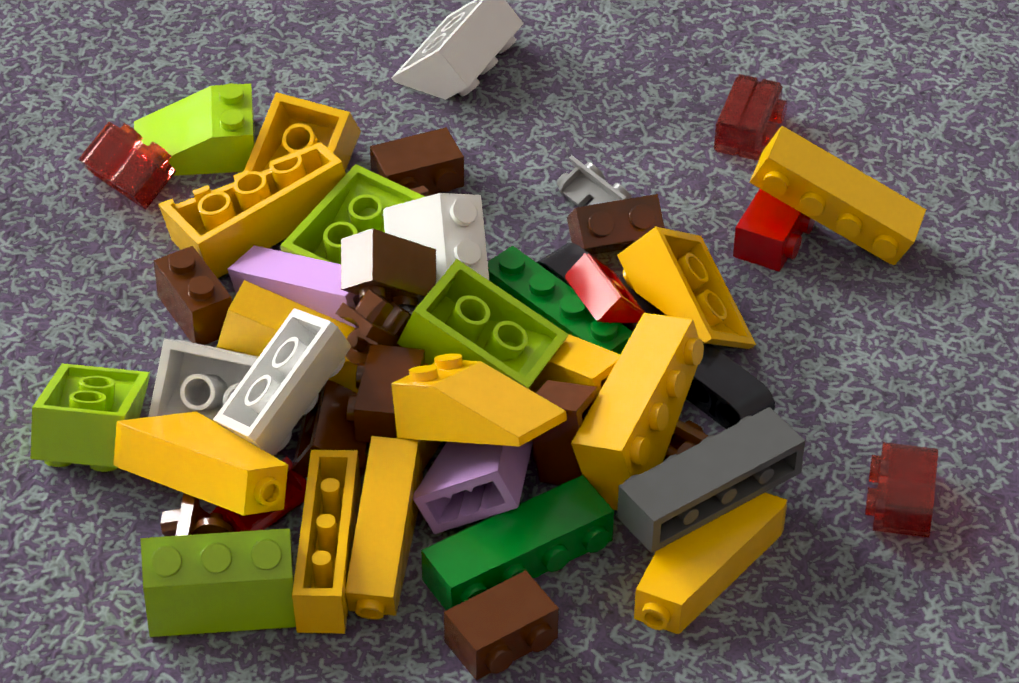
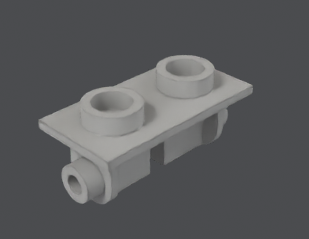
[557,155,632,207]

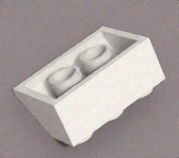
[392,0,524,100]
[383,193,489,314]
[213,308,352,456]
[148,339,277,455]

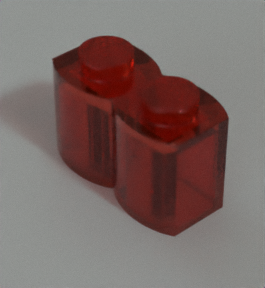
[78,122,176,210]
[865,442,938,538]

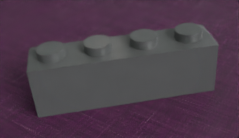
[617,407,805,553]

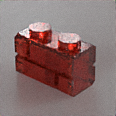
[714,74,787,161]

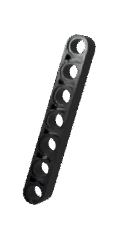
[536,243,775,429]

